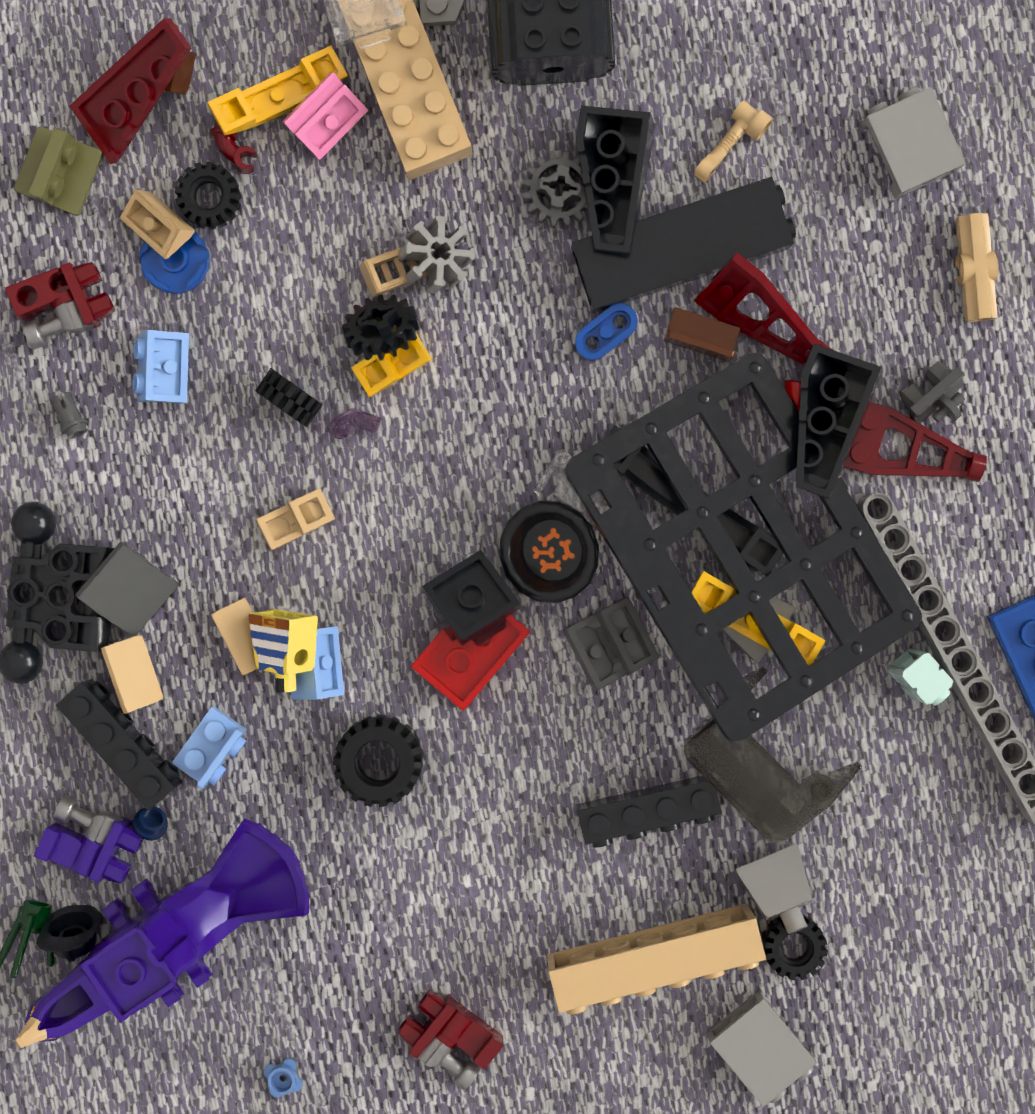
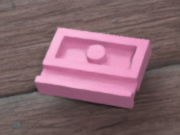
[282,72,369,160]

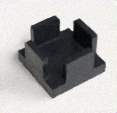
[422,550,521,646]

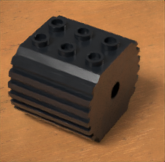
[487,0,616,86]

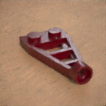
[694,252,833,364]
[843,402,987,482]

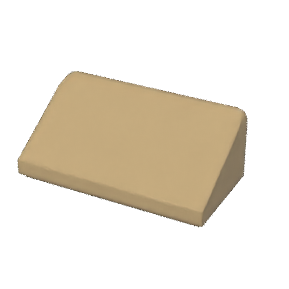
[119,189,195,259]
[211,597,257,676]
[101,635,163,714]

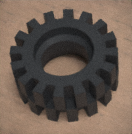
[175,162,242,229]
[255,368,323,427]
[762,914,828,981]

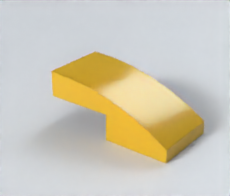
[351,331,433,397]

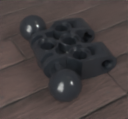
[0,501,114,684]

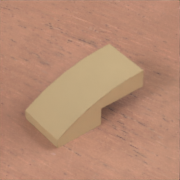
[255,488,335,551]

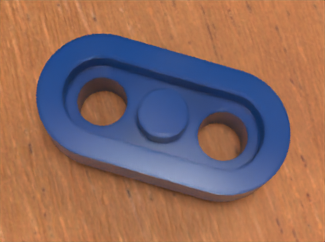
[575,303,638,361]

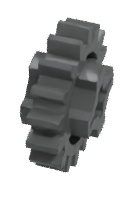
[522,151,588,229]

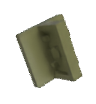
[14,126,103,216]

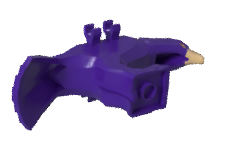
[15,818,310,1048]

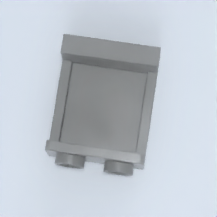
[861,87,966,199]
[706,990,817,1107]

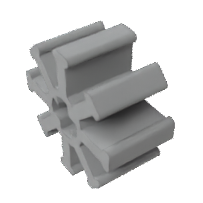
[398,216,475,294]

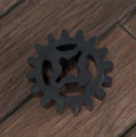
[342,294,420,361]

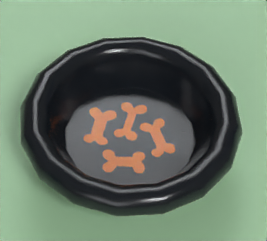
[500,500,599,603]

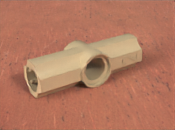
[955,213,999,322]

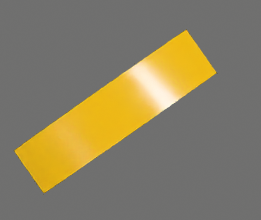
[207,45,348,135]
[691,571,826,665]

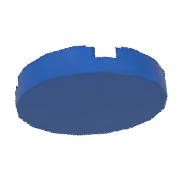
[140,231,210,294]

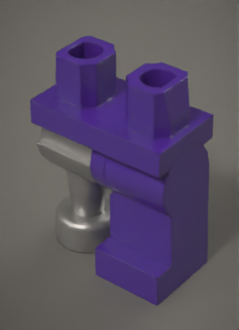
[33,794,144,884]

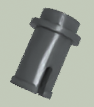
[50,392,88,439]

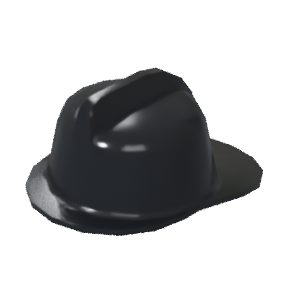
[36,904,100,962]

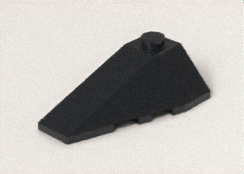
[576,105,655,254]
[796,344,881,500]

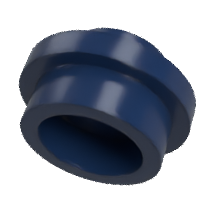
[132,806,168,841]

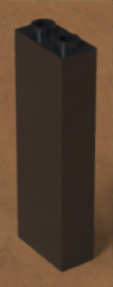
[571,177,796,314]

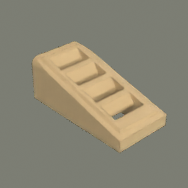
[360,243,435,298]

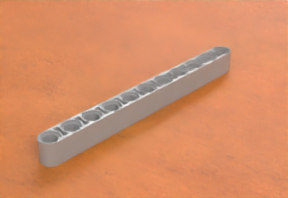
[857,493,1035,826]

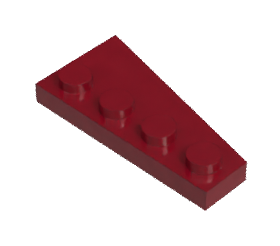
[69,18,192,164]

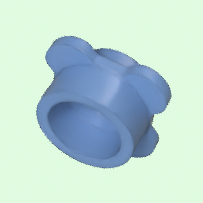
[264,1058,303,1098]

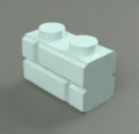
[887,648,954,706]

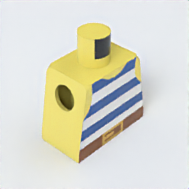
[249,609,318,692]

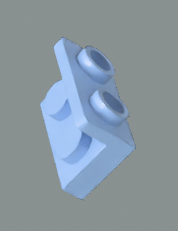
[132,330,189,404]
[172,706,247,789]

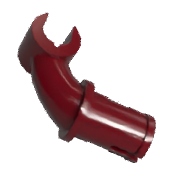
[209,119,257,174]

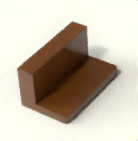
[663,307,741,362]

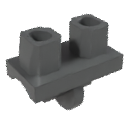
[901,361,965,424]

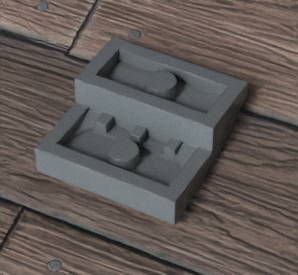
[75,541,179,636]
[563,596,660,691]

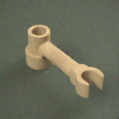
[694,100,774,184]

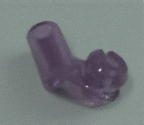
[330,408,382,440]

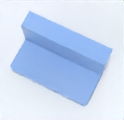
[291,626,344,700]

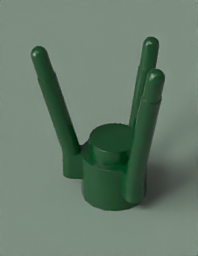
[0,900,54,978]

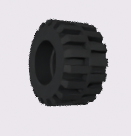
[333,715,423,807]

